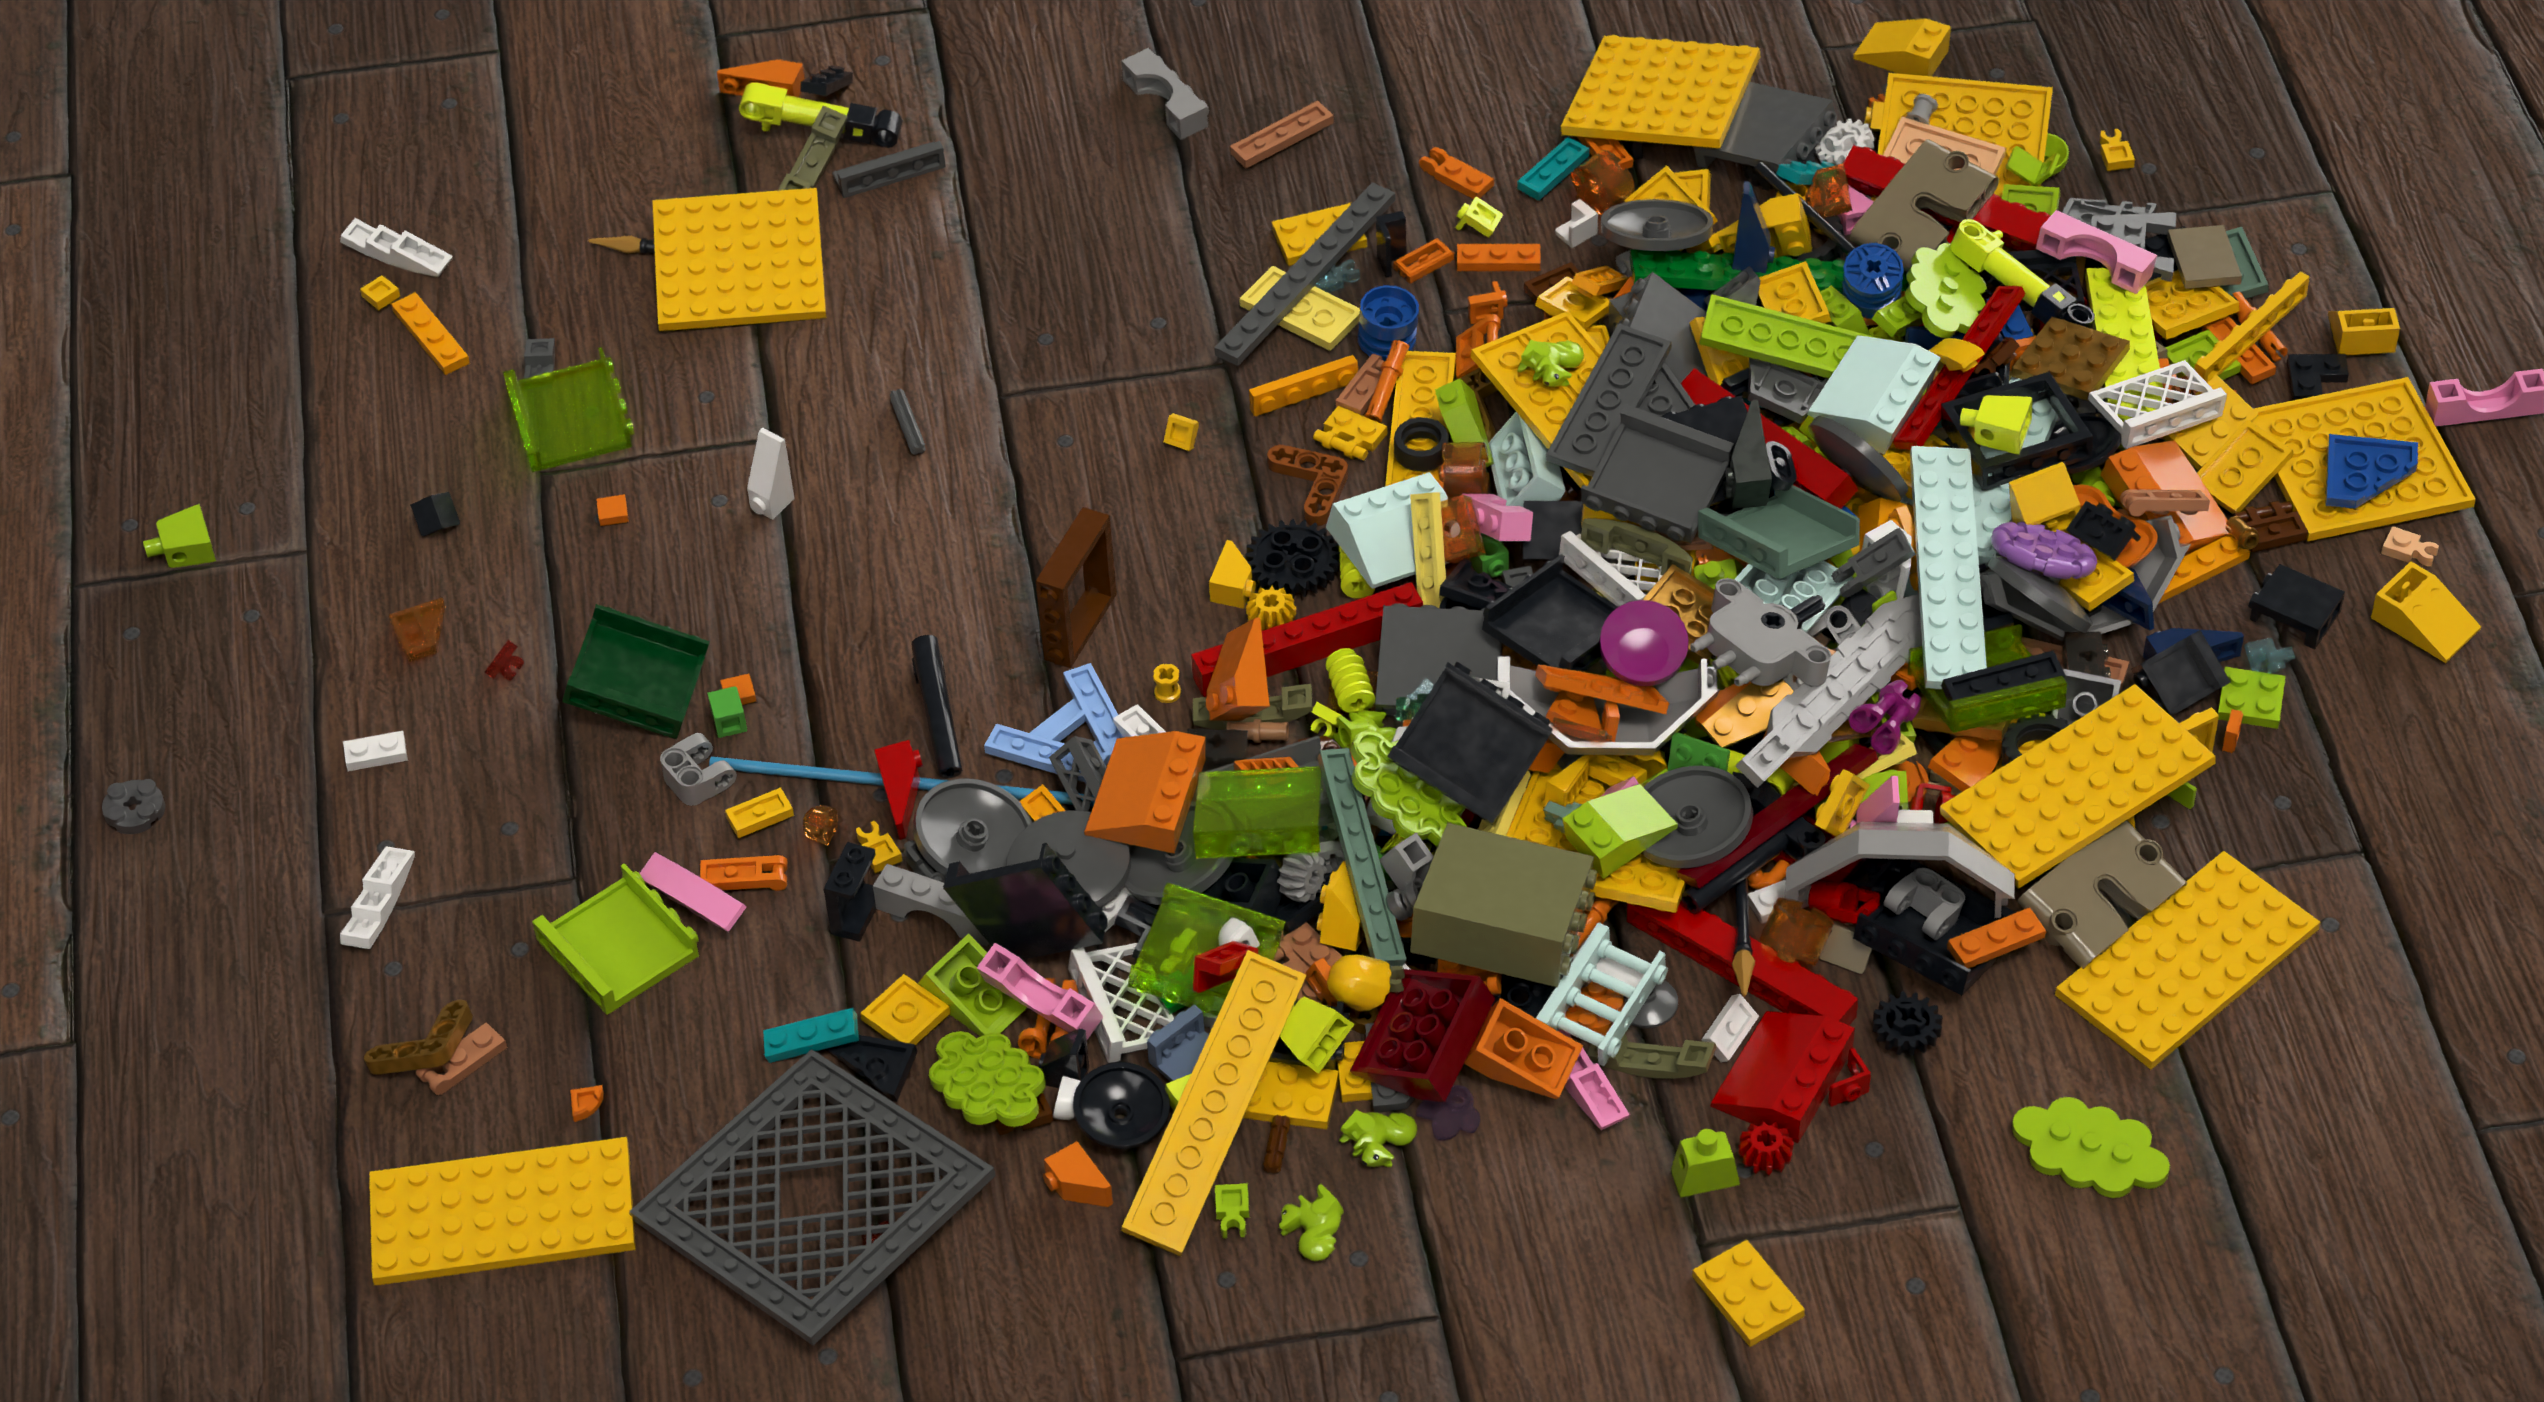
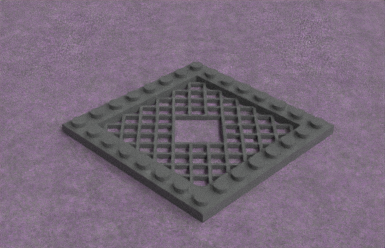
[629,1049,996,1346]

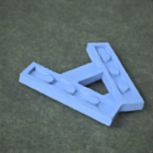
[984,663,1124,783]

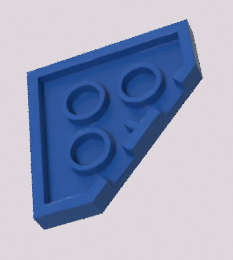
[2325,434,2418,508]

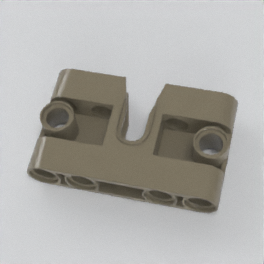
[1850,139,1999,273]
[2017,820,2187,969]

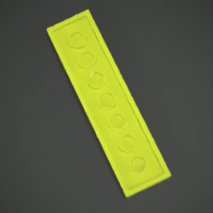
[2085,268,2166,422]

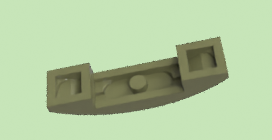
[778,106,848,191]
[1581,518,1693,575]
[1193,684,1313,730]
[1587,1034,1716,1079]

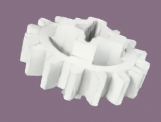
[1815,119,1875,170]

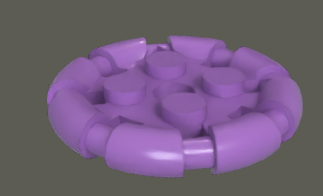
[1991,521,2097,579]

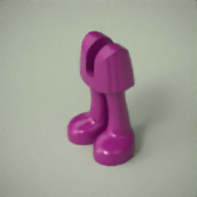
[1849,680,1921,755]

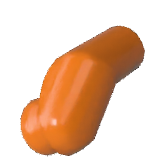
[1747,860,1790,890]

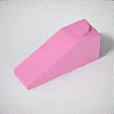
[1849,776,1900,828]

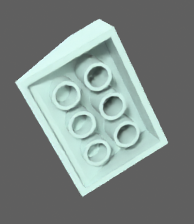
[1807,335,1941,455]
[1326,472,1470,589]
[1735,560,1853,633]

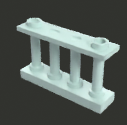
[1536,922,1668,1066]

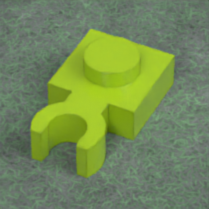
[1215,1183,1249,1238]

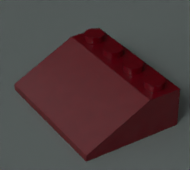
[1350,969,1495,1102]

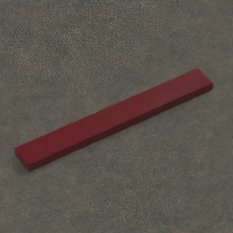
[1676,744,1878,889]

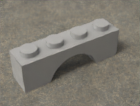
[1121,48,1209,140]
[1379,832,1434,890]
[873,864,989,946]

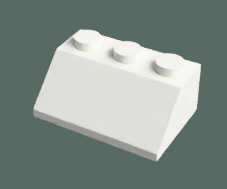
[1861,520,1912,600]

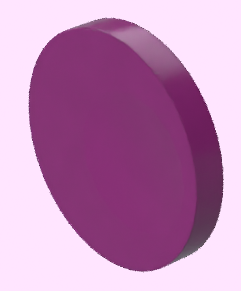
[1599,600,1688,686]

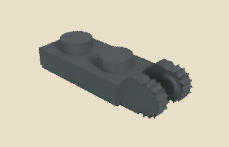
[1831,528,1916,598]

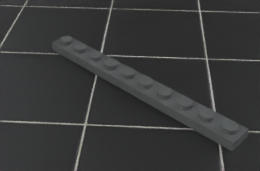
[1214,182,1395,366]

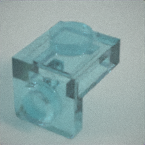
[2244,638,2295,673]

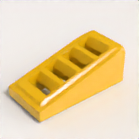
[1544,755,1590,807]

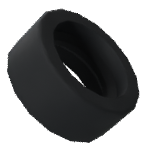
[1394,417,1449,472]

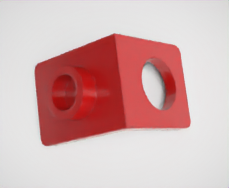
[1828,1047,1871,1106]

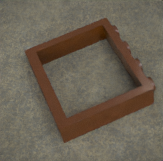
[1036,507,1117,668]

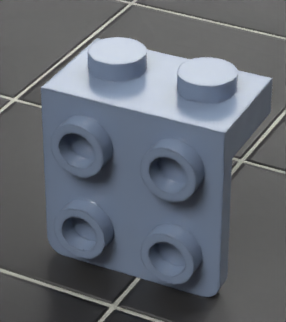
[1147,1004,1209,1082]

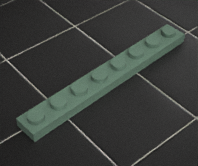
[1317,748,1406,967]

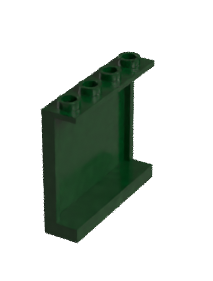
[562,604,710,739]

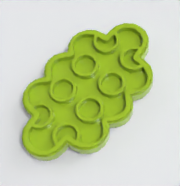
[1905,243,1986,338]
[1350,731,1467,847]
[929,1031,1046,1127]
[2012,1097,2170,1198]

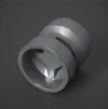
[1387,879,1423,921]

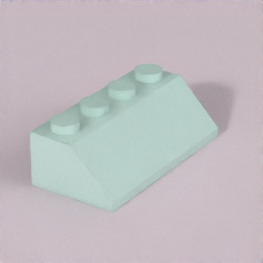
[1489,412,1565,507]

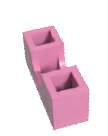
[1458,494,1533,541]

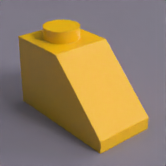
[1209,540,1256,609]

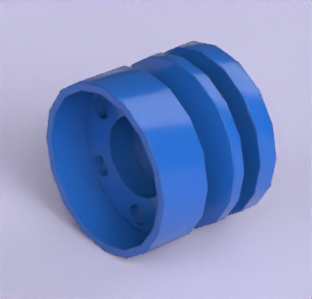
[1842,243,1904,319]
[1358,285,1419,361]

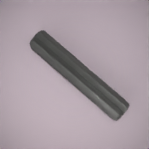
[889,389,926,455]

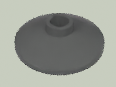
[1623,980,1678,1028]

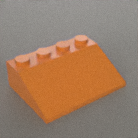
[2100,440,2230,556]
[1084,731,1206,854]

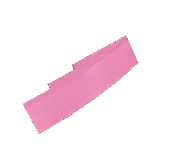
[639,852,746,932]
[1558,1029,1630,1130]

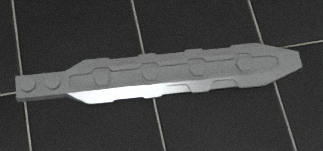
[1736,594,1923,788]

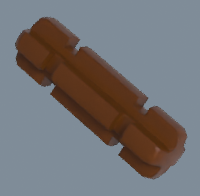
[1263,1115,1290,1174]

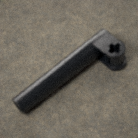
[911,635,963,778]
[1681,816,1826,914]

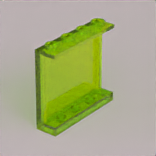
[503,347,635,472]
[1908,624,2067,733]
[1193,766,1324,858]
[1128,882,1286,1016]

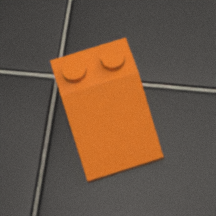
[1206,618,1270,721]
[1464,998,1583,1100]

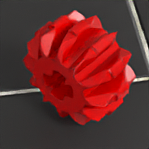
[1738,1119,1794,1176]

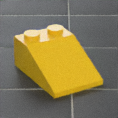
[1853,18,1951,77]

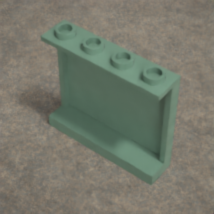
[1698,485,1860,579]

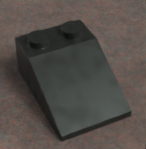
[1723,400,1772,509]

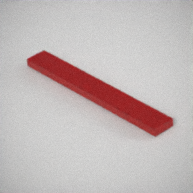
[1892,286,2025,450]

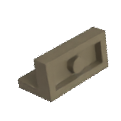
[1805,915,1874,974]

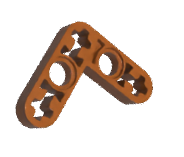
[1267,445,1348,526]

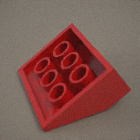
[1711,1011,1855,1143]

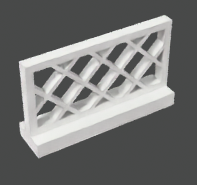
[2088,360,2227,449]
[1559,531,1663,607]
[1068,943,1174,1063]

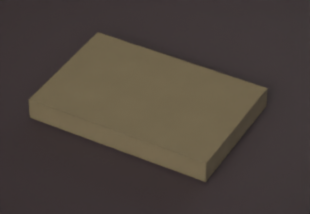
[2167,225,2242,289]

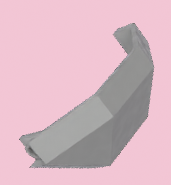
[1980,515,2191,643]
[1496,656,1720,755]
[1785,822,2015,918]

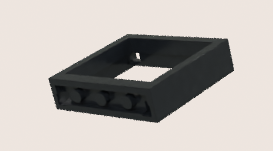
[1941,372,2093,490]

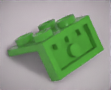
[1668,732,1730,771]

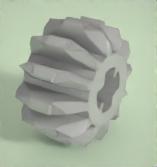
[1277,848,1327,902]

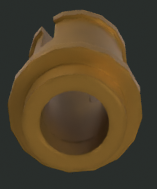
[2225,516,2259,550]

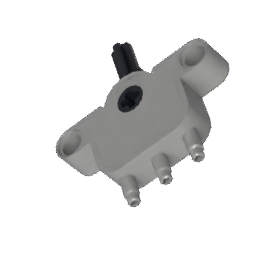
[1690,578,1831,686]

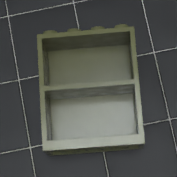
[1410,823,1597,987]

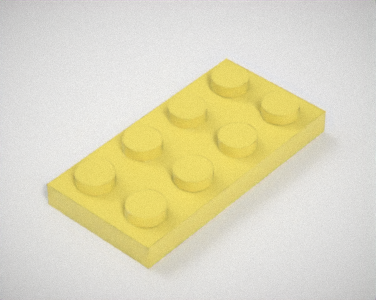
[1240,266,1360,351]

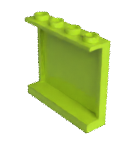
[532,863,699,1015]

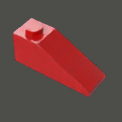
[874,740,923,840]

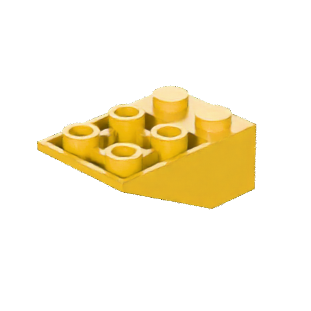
[1718,193,1812,258]
[2371,561,2481,663]

